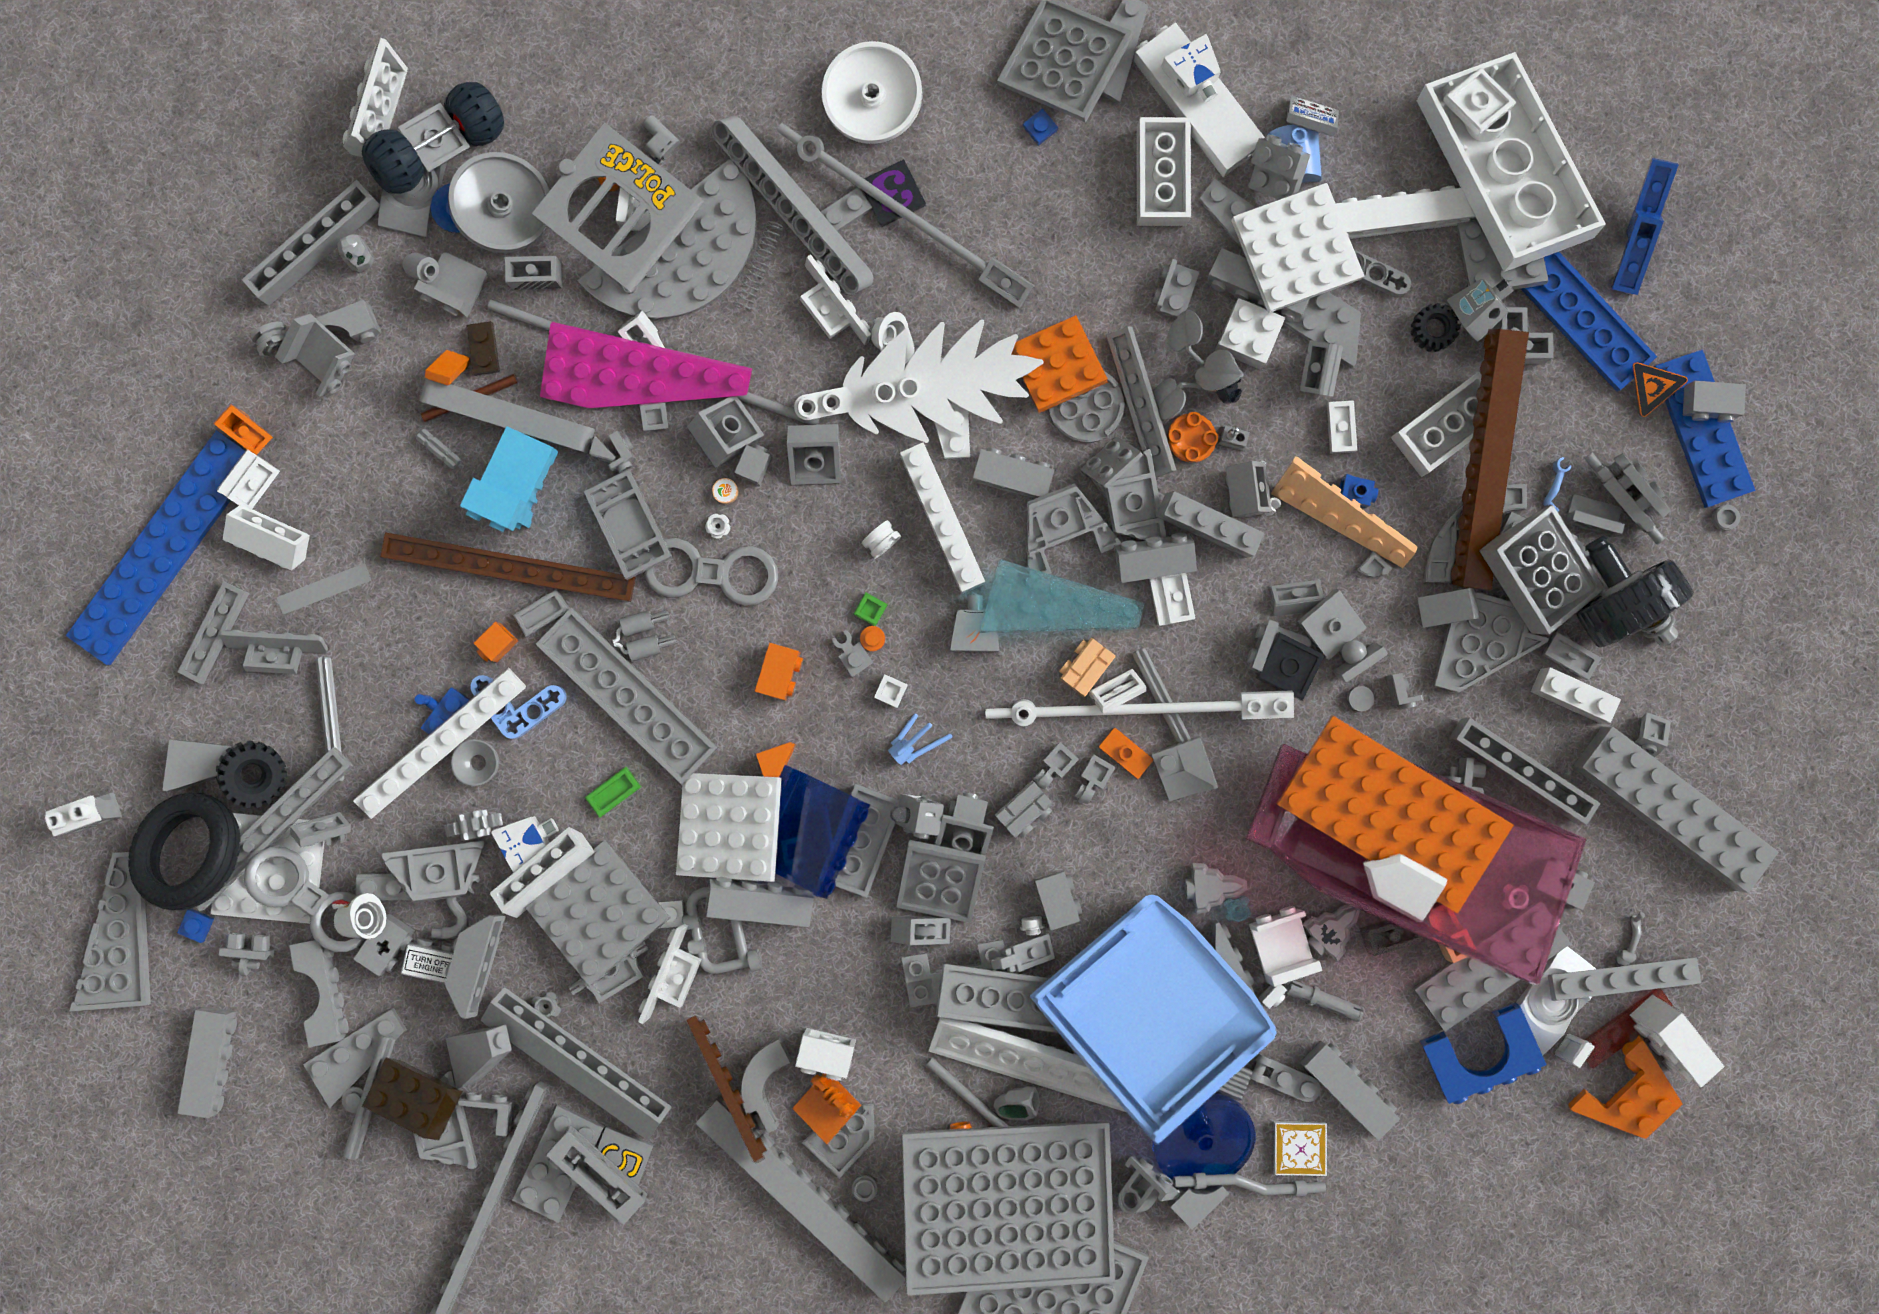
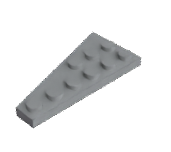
[69,851,151,1012]

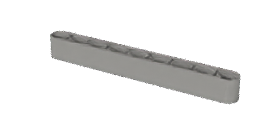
[711,115,873,295]

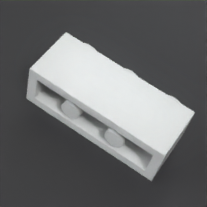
[223,505,310,571]
[1531,667,1621,723]

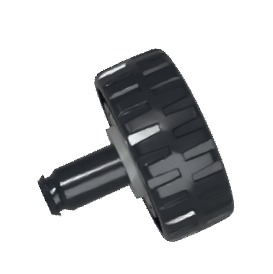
[1577,535,1694,647]

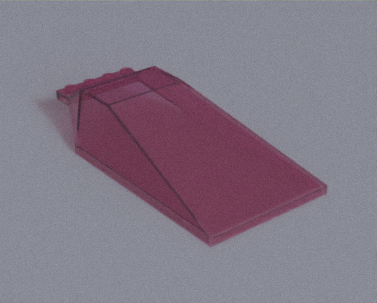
[1246,744,1587,985]

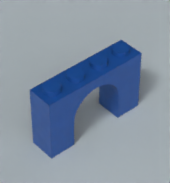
[1420,1002,1547,1104]

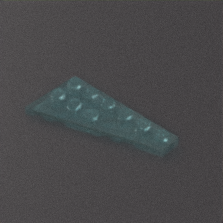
[979,559,1144,633]

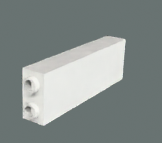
[1133,22,1265,178]

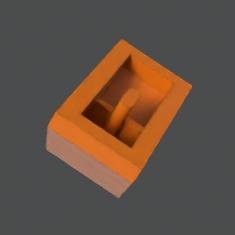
[756,742,797,778]

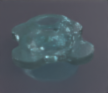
[1224,895,1251,922]

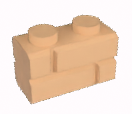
[1059,638,1116,697]

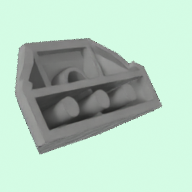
[445,915,505,1019]

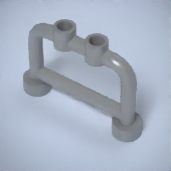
[682,879,763,974]

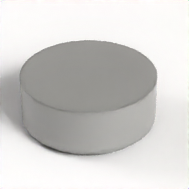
[1712,505,1740,531]
[1347,686,1374,712]

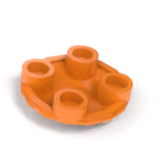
[1167,412,1218,463]

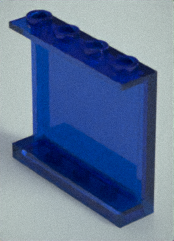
[775,765,870,899]

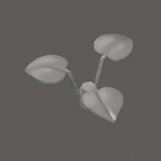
[1153,310,1244,421]

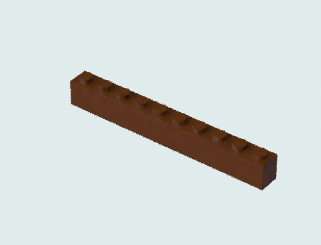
[1451,329,1529,590]

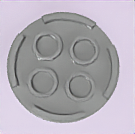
[1049,371,1125,443]

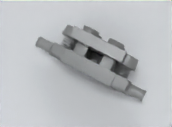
[1584,452,1671,545]

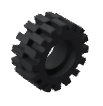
[1410,303,1461,352]

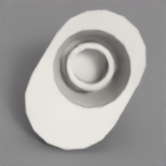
[871,312,914,367]

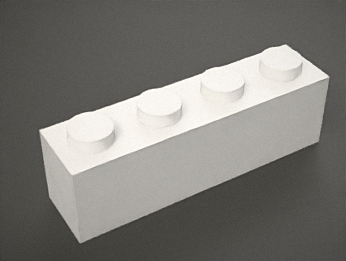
[490,827,595,918]

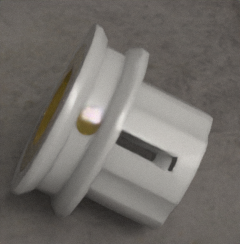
[1641,614,1678,646]

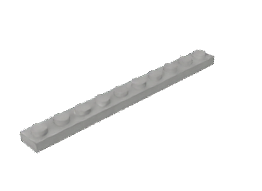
[430,1081,550,1314]

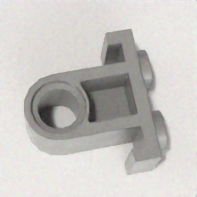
[1118,1155,1179,1214]

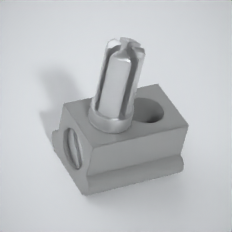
[1219,425,1250,451]

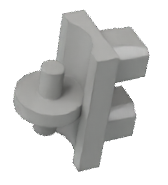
[1442,758,1486,802]
[218,932,275,976]

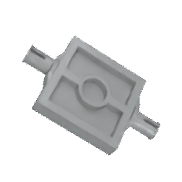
[568,941,649,1003]

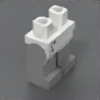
[45,793,122,837]

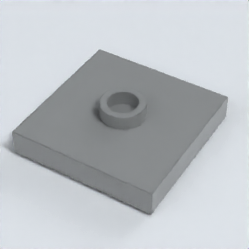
[1297,589,1367,660]

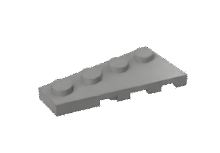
[1199,178,1256,250]

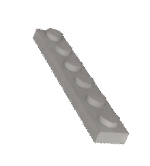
[1107,326,1176,478]
[1547,957,1701,1001]

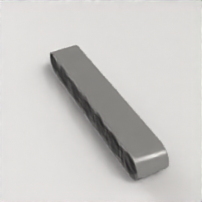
[419,379,595,454]

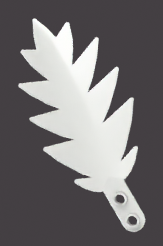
[794,320,1043,443]

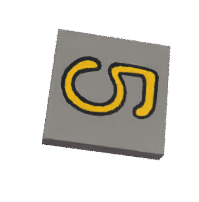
[589,1126,655,1188]

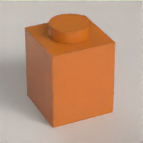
[474,622,518,662]

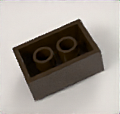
[362,1057,463,1140]

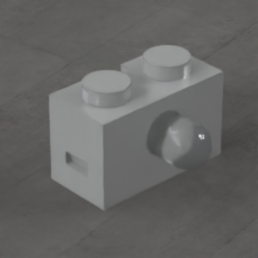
[890,794,944,839]

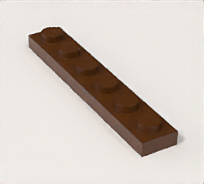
[686,1015,767,1164]

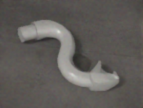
[431,874,480,941]

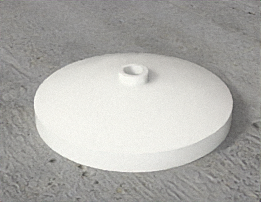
[822,41,922,144]

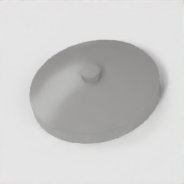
[448,152,550,253]

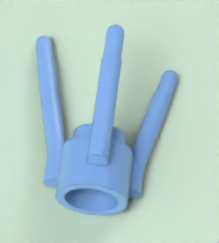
[888,714,952,765]

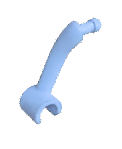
[1543,457,1571,512]

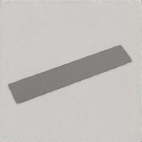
[277,563,371,615]

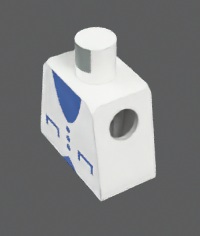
[1161,34,1221,102]
[491,816,559,873]

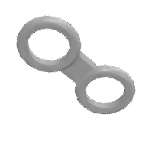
[644,538,778,606]
[244,847,366,952]

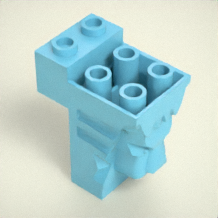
[460,426,558,532]

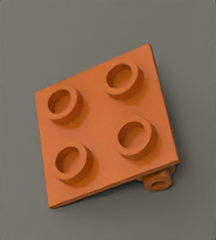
[792,1073,862,1144]

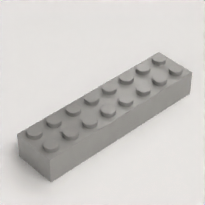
[1572,726,1779,893]

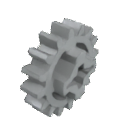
[444,809,503,841]

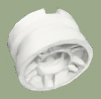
[862,520,901,559]

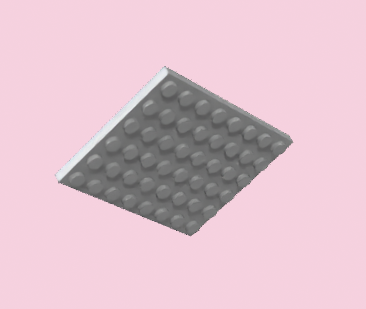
[901,1121,1115,1296]

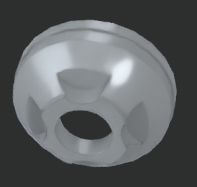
[451,739,499,786]

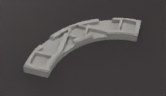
[1423,484,1527,583]

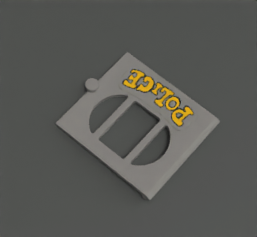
[532,122,704,293]

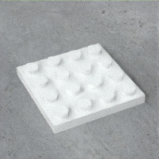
[1231,183,1364,313]
[676,773,781,881]
[211,812,324,924]

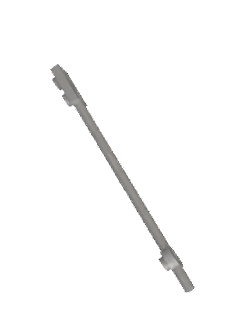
[777,123,1035,308]

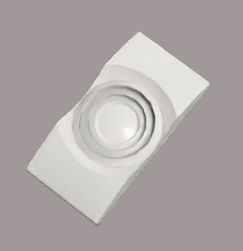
[1516,946,1596,1055]

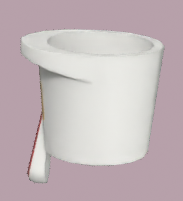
[332,893,386,939]

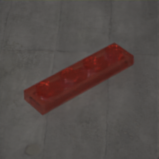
[1584,988,1675,1069]

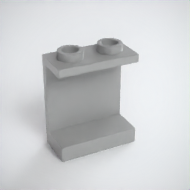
[275,314,355,397]

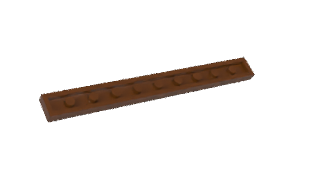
[380,532,636,602]

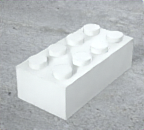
[1137,117,1191,226]
[1391,371,1482,477]

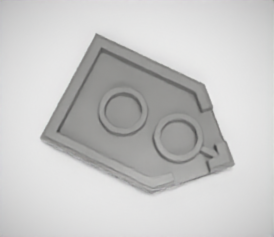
[802,1103,875,1179]

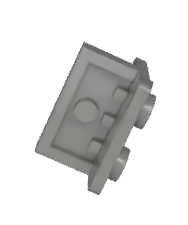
[1080,437,1143,498]

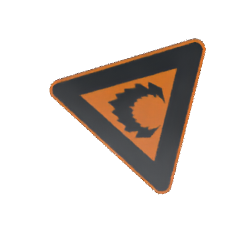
[1632,362,1688,417]

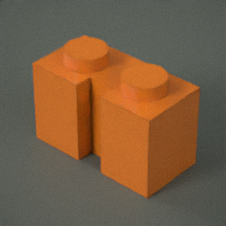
[755,642,803,701]

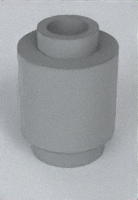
[403,252,439,283]

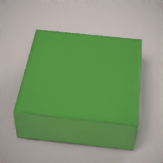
[853,592,888,626]

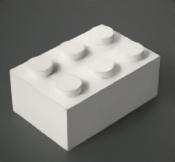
[1630,995,1724,1088]

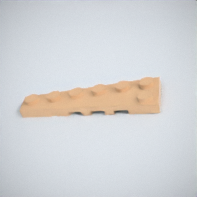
[1271,456,1418,568]

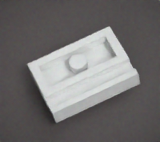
[217,449,280,509]
[1149,573,1195,626]

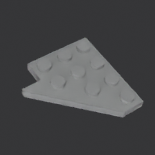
[1432,588,1549,693]

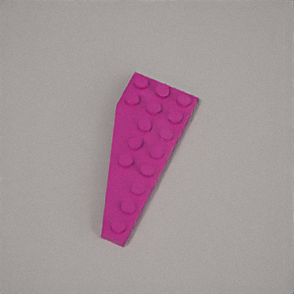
[540,322,753,408]

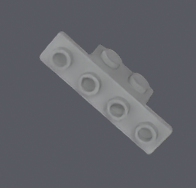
[219,630,328,674]

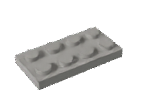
[819,784,899,898]
[512,1104,605,1223]

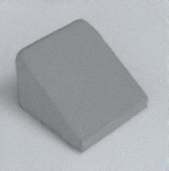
[589,436,617,463]

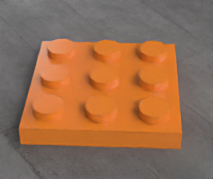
[1011,315,1108,413]

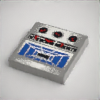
[1286,96,1339,136]

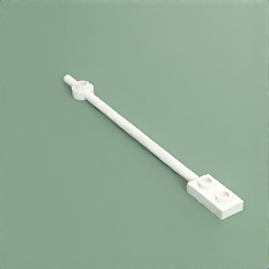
[985,691,1294,726]

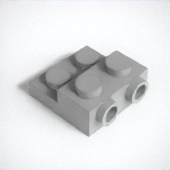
[1248,135,1311,200]

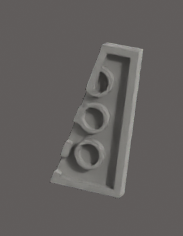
[1101,0,1148,104]
[303,1008,407,1108]

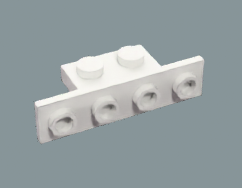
[800,254,871,345]
[638,924,702,1024]

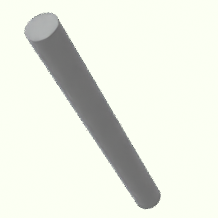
[926,1058,1008,1127]

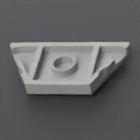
[1274,292,1361,368]
[1105,449,1166,541]
[381,841,484,903]
[414,1070,478,1169]

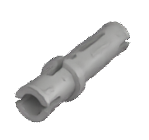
[1286,980,1364,1022]

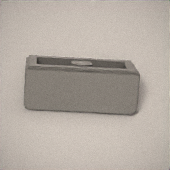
[1269,580,1325,617]

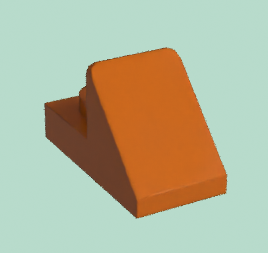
[214,404,273,455]

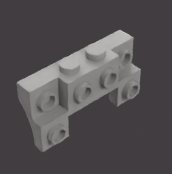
[902,939,1008,1008]

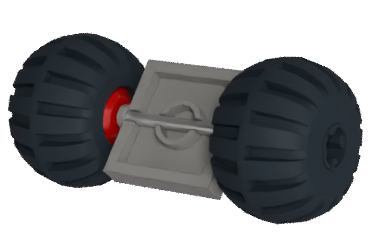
[362,82,504,194]

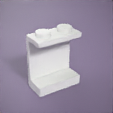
[1249,906,1322,987]

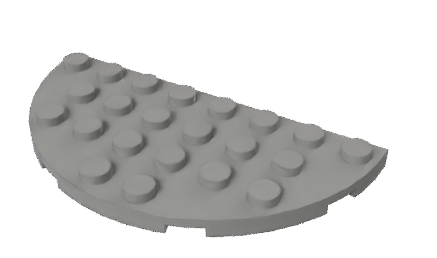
[577,158,757,320]

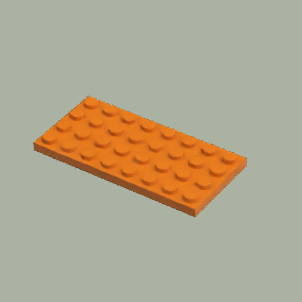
[1277,715,1514,914]

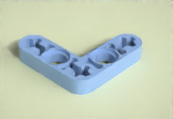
[470,675,567,739]

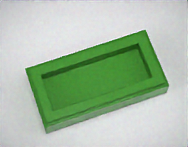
[585,767,642,818]

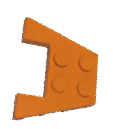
[1568,1036,1683,1139]

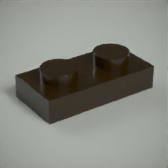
[467,321,500,376]

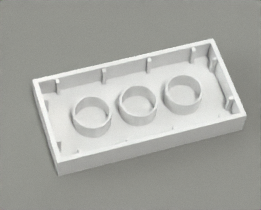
[1417,52,1606,272]

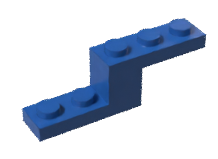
[1612,158,1679,295]

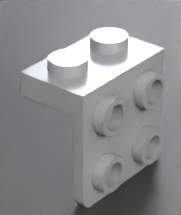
[414,252,488,318]
[1247,619,1311,673]

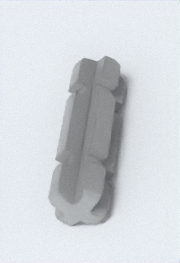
[416,429,461,469]

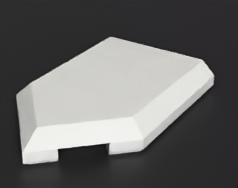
[1363,854,1447,923]

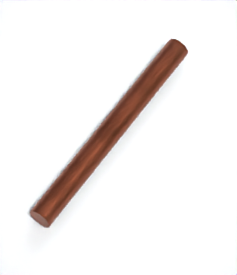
[421,374,518,422]

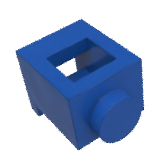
[1339,474,1378,509]

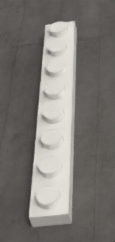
[353,667,526,819]

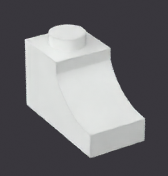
[618,311,665,348]

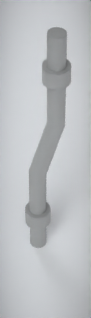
[1173,1173,1326,1197]

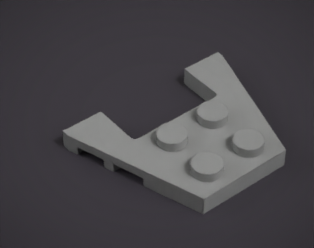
[1027,484,1121,581]

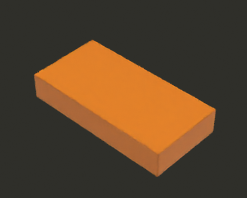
[425,350,470,386]

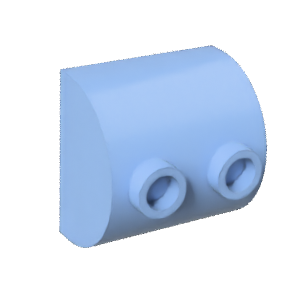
[1268,124,1322,183]

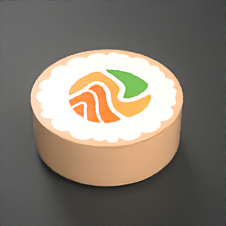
[712,478,738,504]

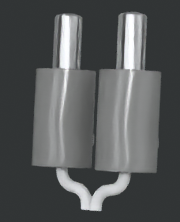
[613,611,676,661]

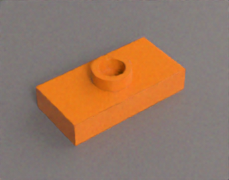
[1098,727,1153,779]

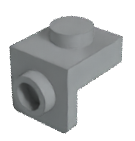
[608,431,636,473]

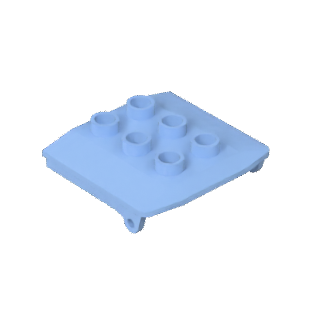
[1030,895,1276,1145]

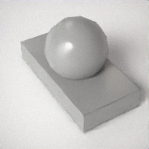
[1333,640,1388,682]

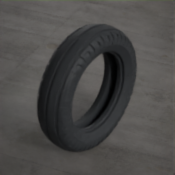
[128,793,240,910]

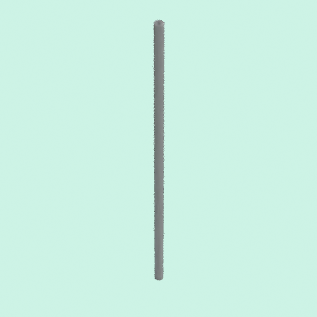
[488,300,820,425]

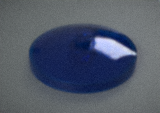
[1152,1094,1256,1181]

